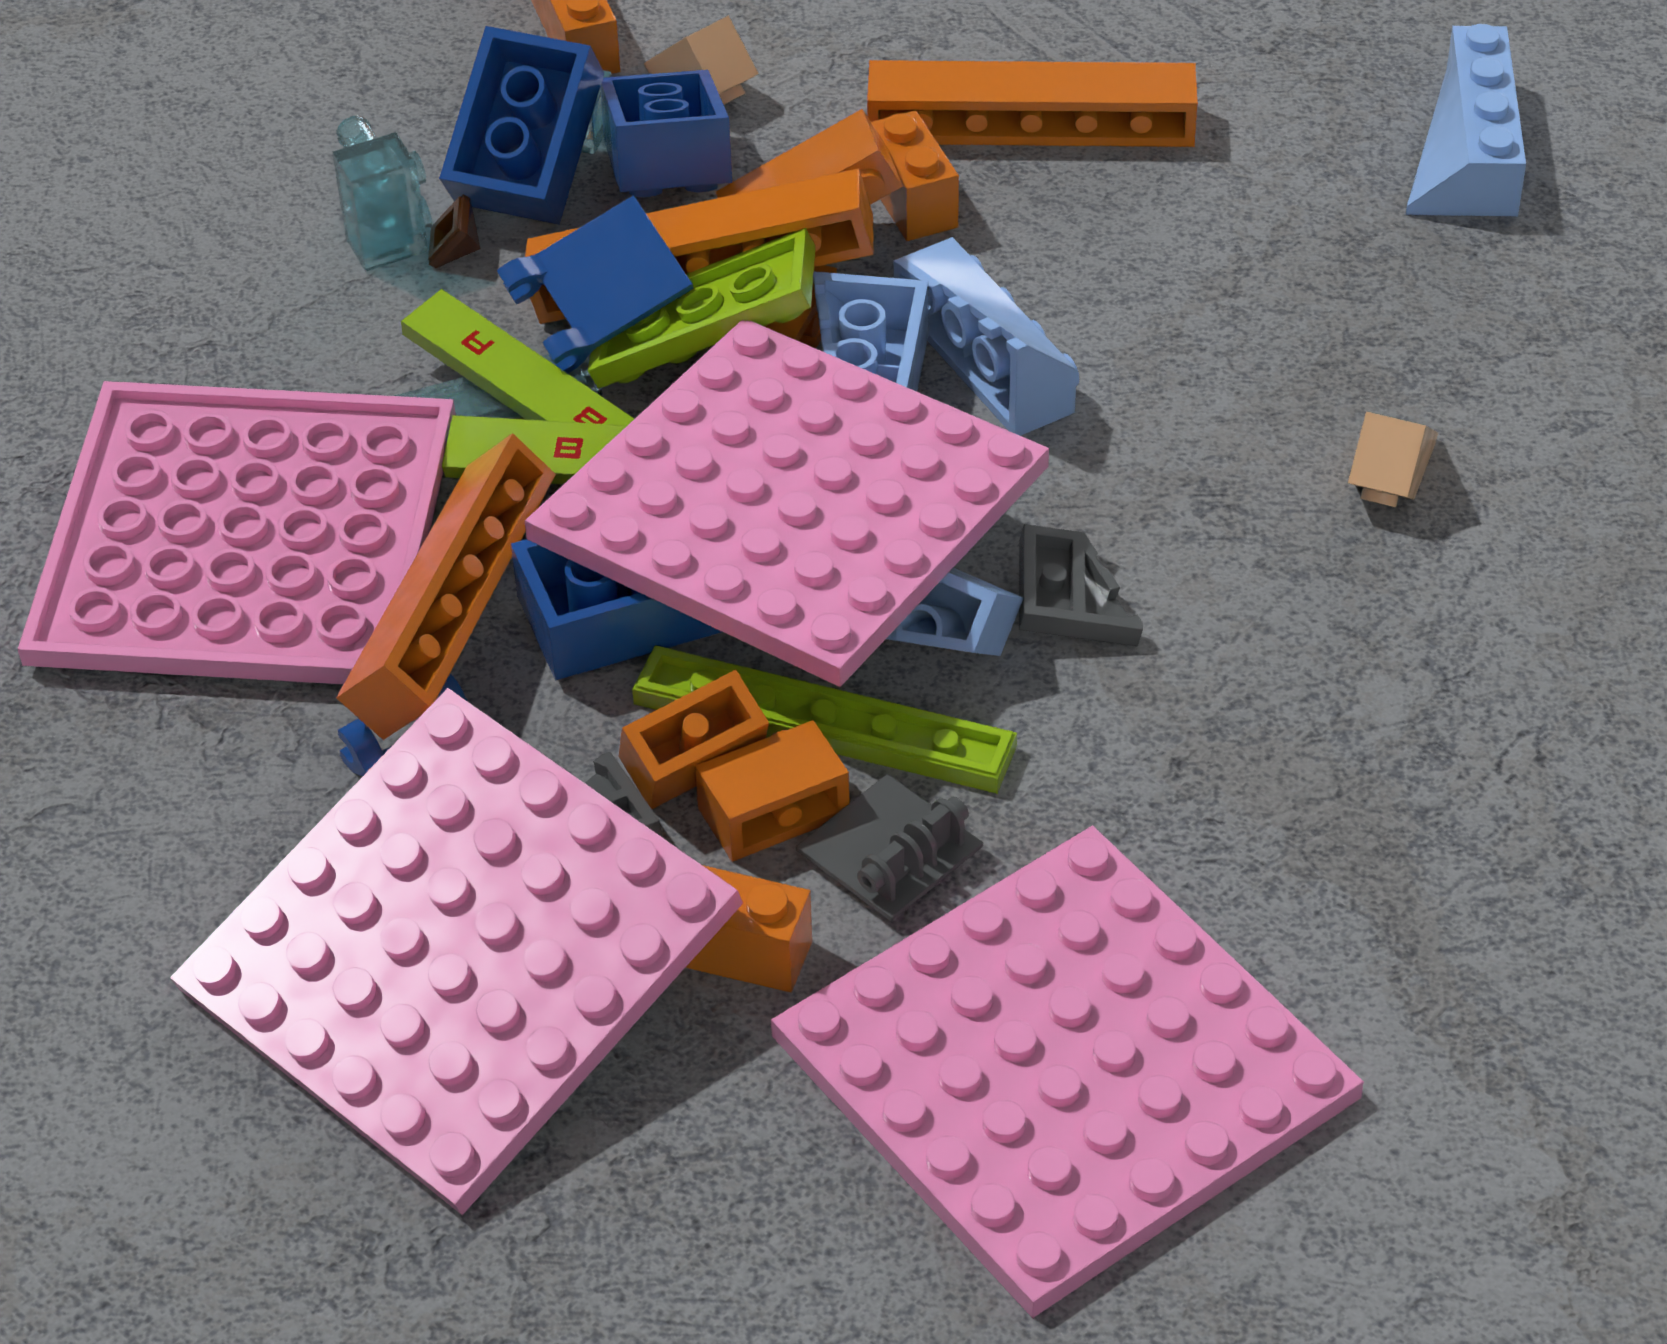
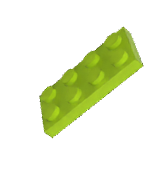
[588,228,816,389]

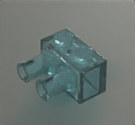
[332,116,432,272]

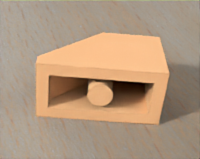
[644,15,759,105]
[1348,412,1438,508]

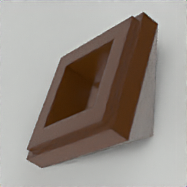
[428,194,481,268]

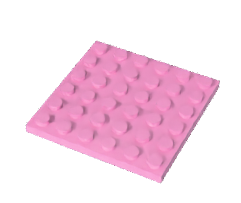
[525,321,1049,687]
[18,381,456,684]
[170,688,743,1215]
[771,825,1364,1318]

